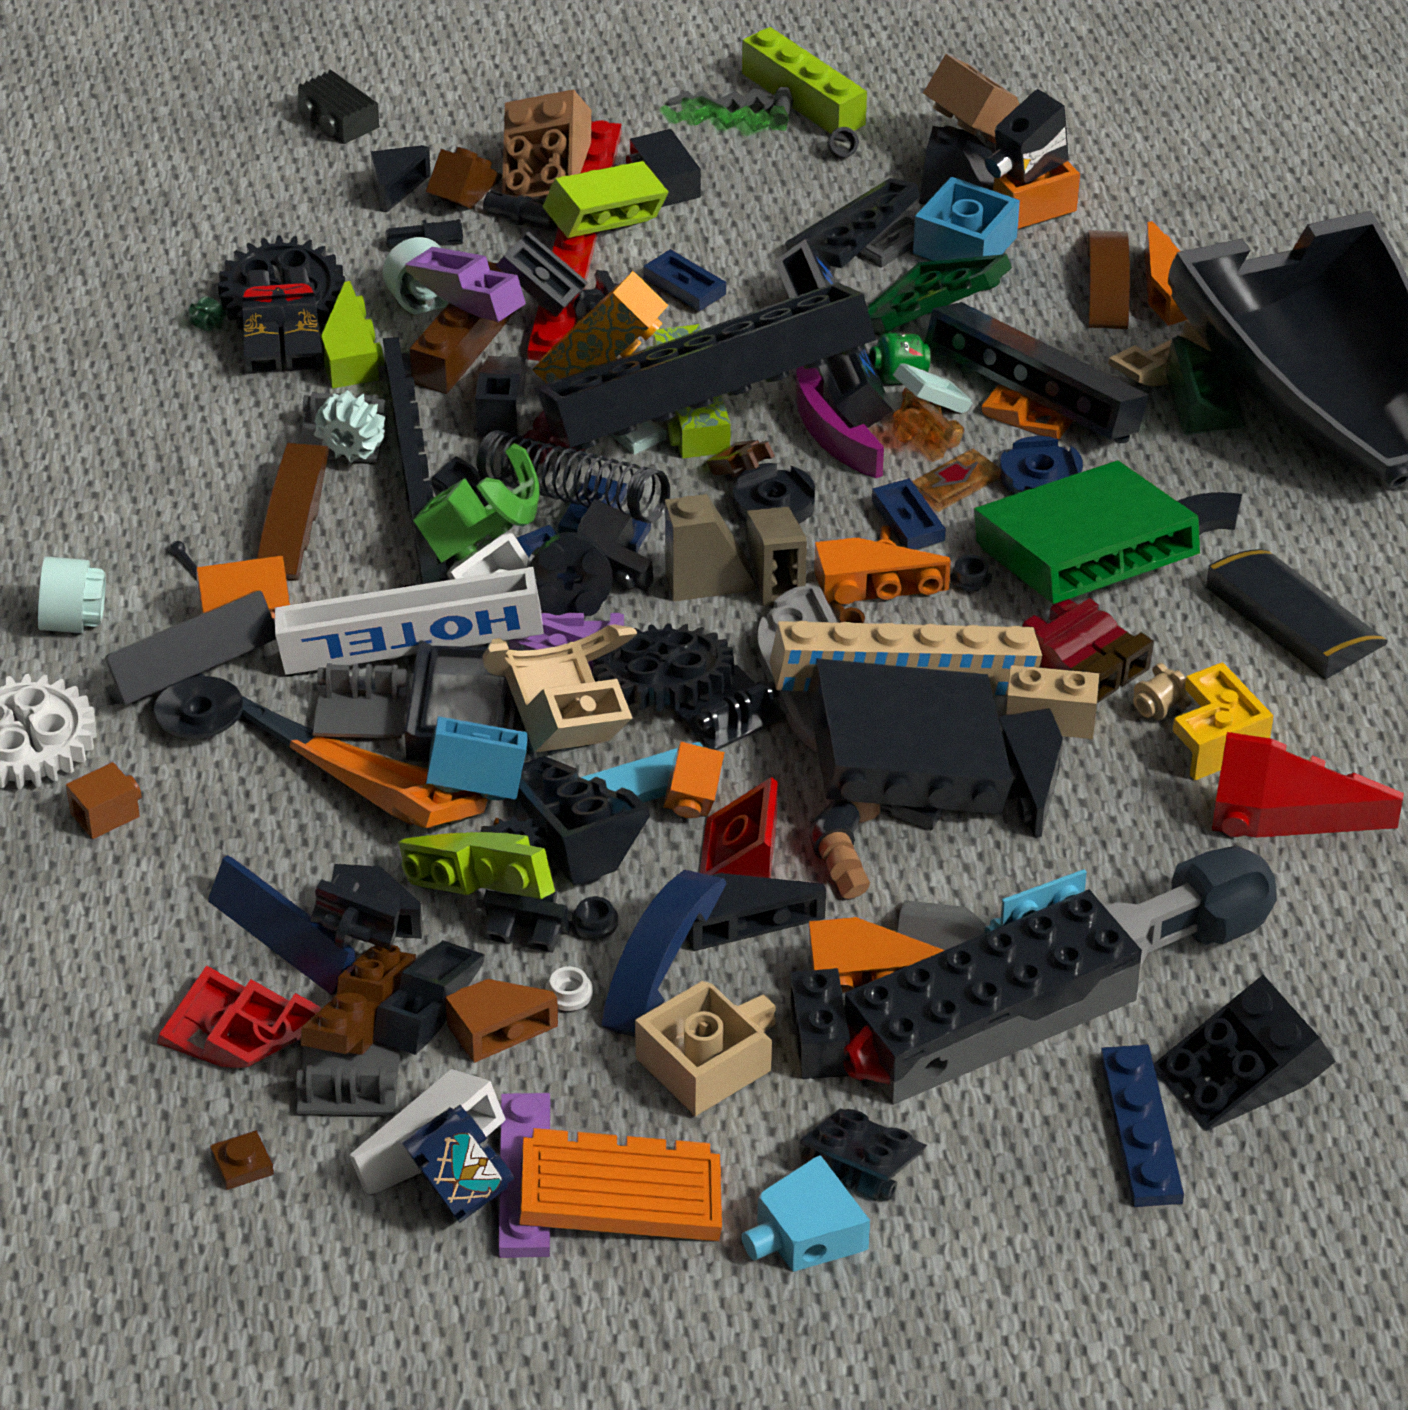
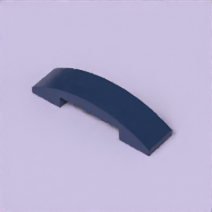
[601,870,727,1038]

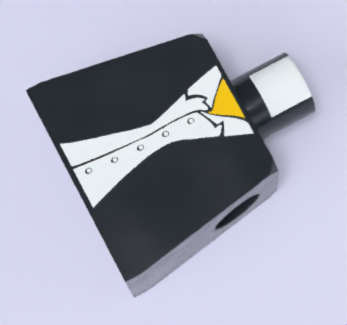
[985,89,1069,183]

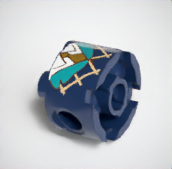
[401,1104,515,1223]

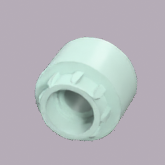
[383,237,449,314]
[38,556,106,634]

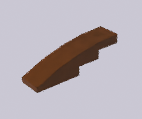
[257,443,329,580]

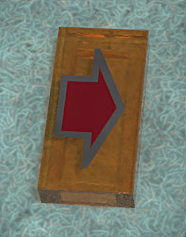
[912,448,1000,512]

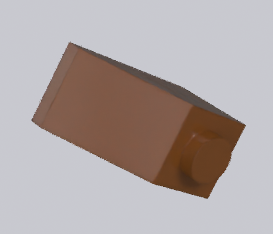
[445,979,558,1063]

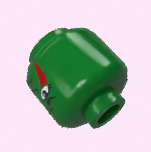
[869,333,931,385]

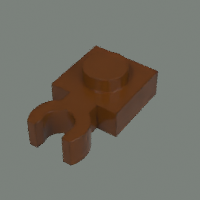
[706,440,775,478]

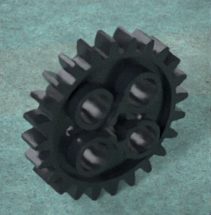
[218,235,345,339]
[593,623,735,711]

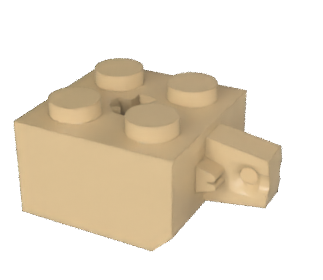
[635,981,776,1116]

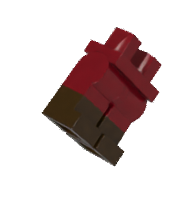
[1022,598,1154,703]

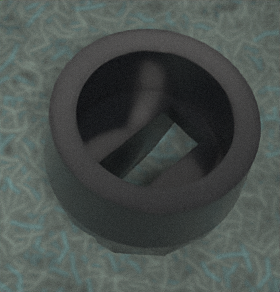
[827,127,859,158]

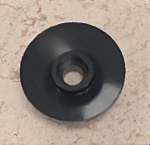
[154,676,243,739]

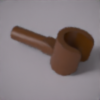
[830,600,865,623]

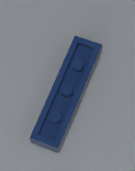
[1100,1044,1184,1207]

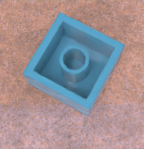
[913,177,1020,261]

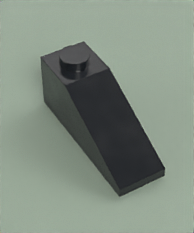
[686,873,826,952]

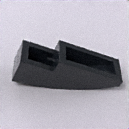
[373,940,485,1055]

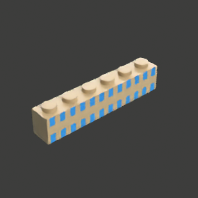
[769,621,1042,695]

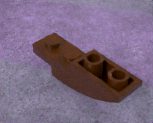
[301,945,416,1055]

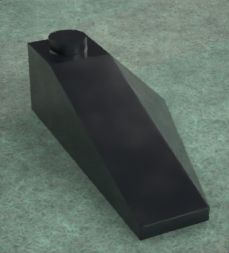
[517,756,650,886]

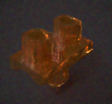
[891,388,964,462]

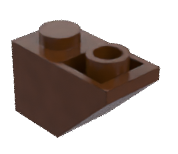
[426,147,502,209]

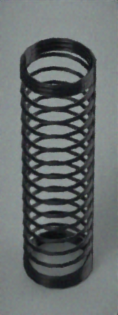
[476,430,670,524]

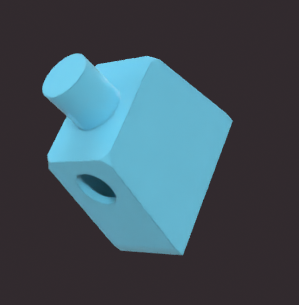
[742,1155,870,1272]

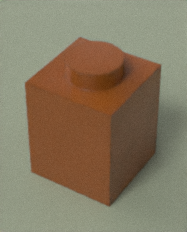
[66,762,142,839]

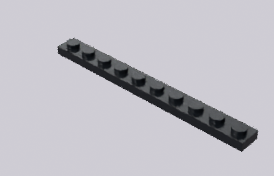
[383,337,448,584]

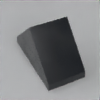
[370,145,431,213]

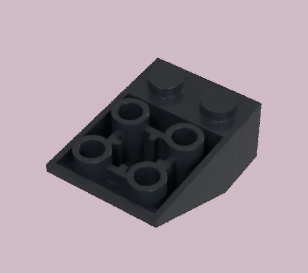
[1153,974,1336,1131]

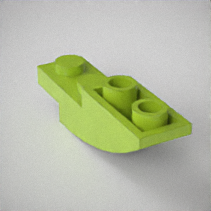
[398,832,555,899]

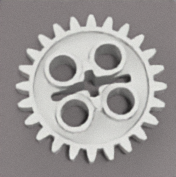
[0,674,97,789]

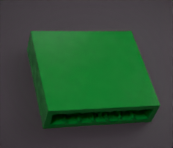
[974,460,1200,604]

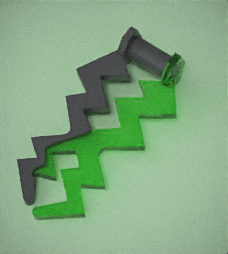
[661,87,794,132]

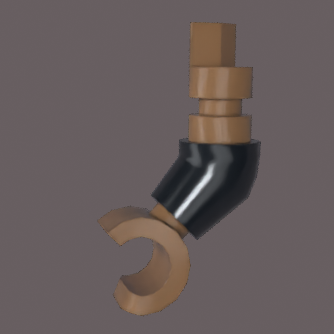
[809,800,880,899]

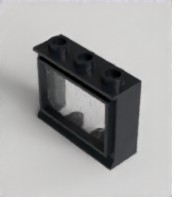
[404,640,524,761]

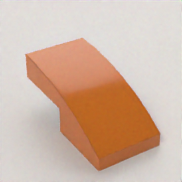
[981,384,1073,439]

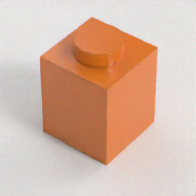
[663,742,725,818]

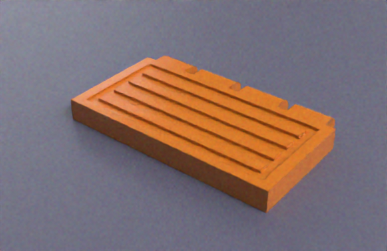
[519,1128,722,1241]

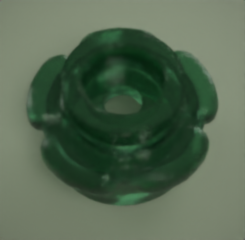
[188,296,226,332]

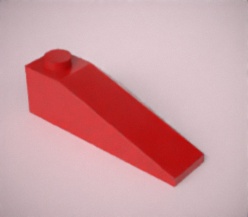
[1212,732,1404,838]

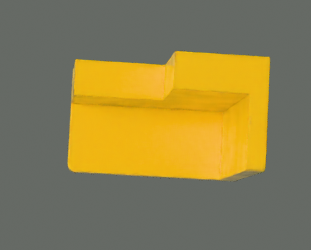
[1173,662,1274,781]

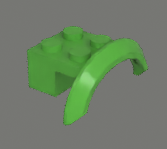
[413,443,539,563]

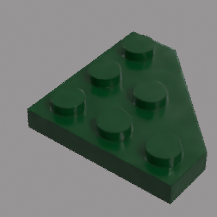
[867,254,1012,335]

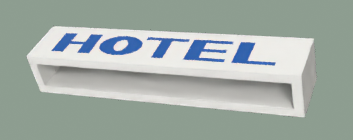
[275,567,544,675]

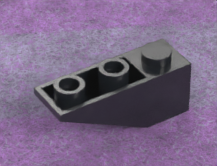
[475,356,528,438]
[999,708,1063,838]

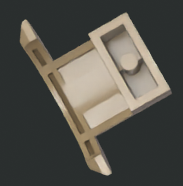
[482,624,637,753]

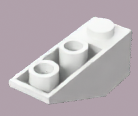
[349,1069,506,1195]

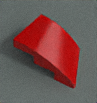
[157,965,322,1068]

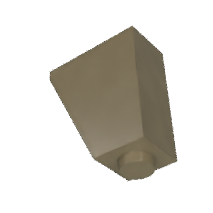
[665,494,757,602]
[746,507,807,606]

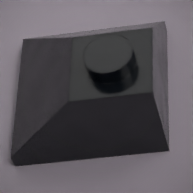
[919,126,994,204]

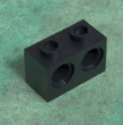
[790,968,850,1079]

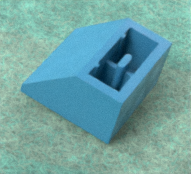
[426,716,527,801]

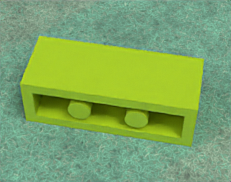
[543,161,668,238]

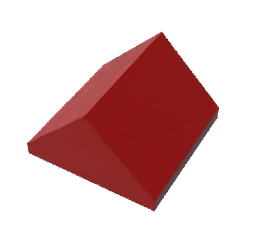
[700,777,778,878]

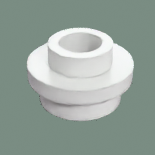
[545,966,593,1011]

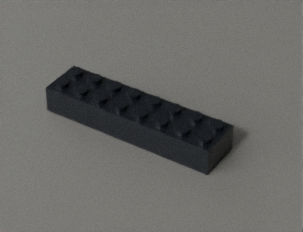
[536,282,876,450]

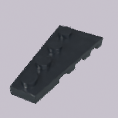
[785,178,920,268]

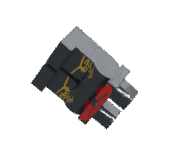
[242,267,323,374]

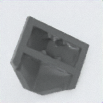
[898,900,986,950]

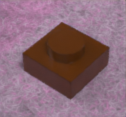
[210,1130,274,1190]

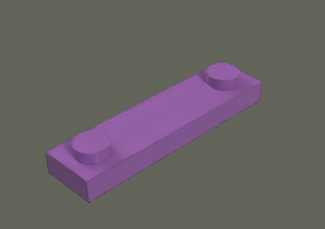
[499,1093,551,1258]

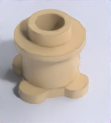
[1133,663,1191,721]

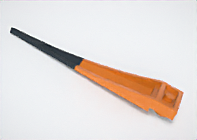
[196,673,488,828]

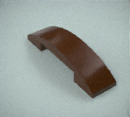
[1088,230,1130,329]

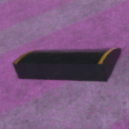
[1206,549,1388,680]

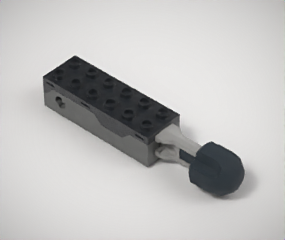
[844,846,1277,1105]

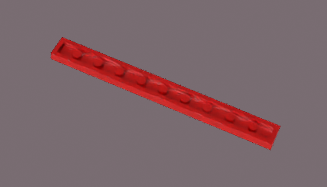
[527,120,622,361]

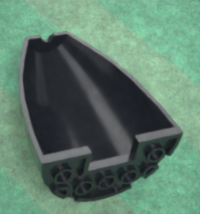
[1168,210,1408,489]

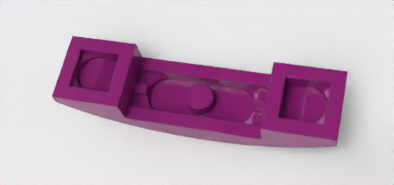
[796,366,884,478]

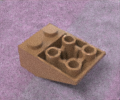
[923,54,1019,144]
[502,89,592,200]

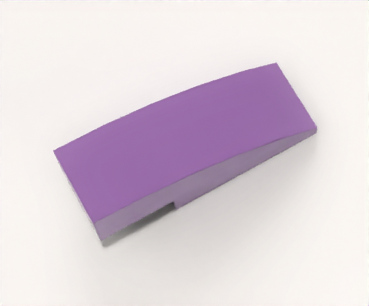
[405,246,526,322]

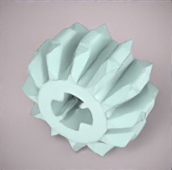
[314,390,385,463]

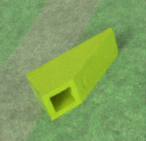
[321,281,384,389]

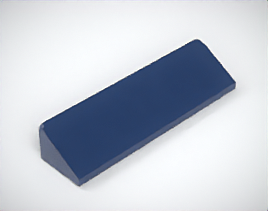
[208,855,355,995]

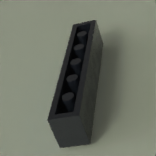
[924,302,1149,440]

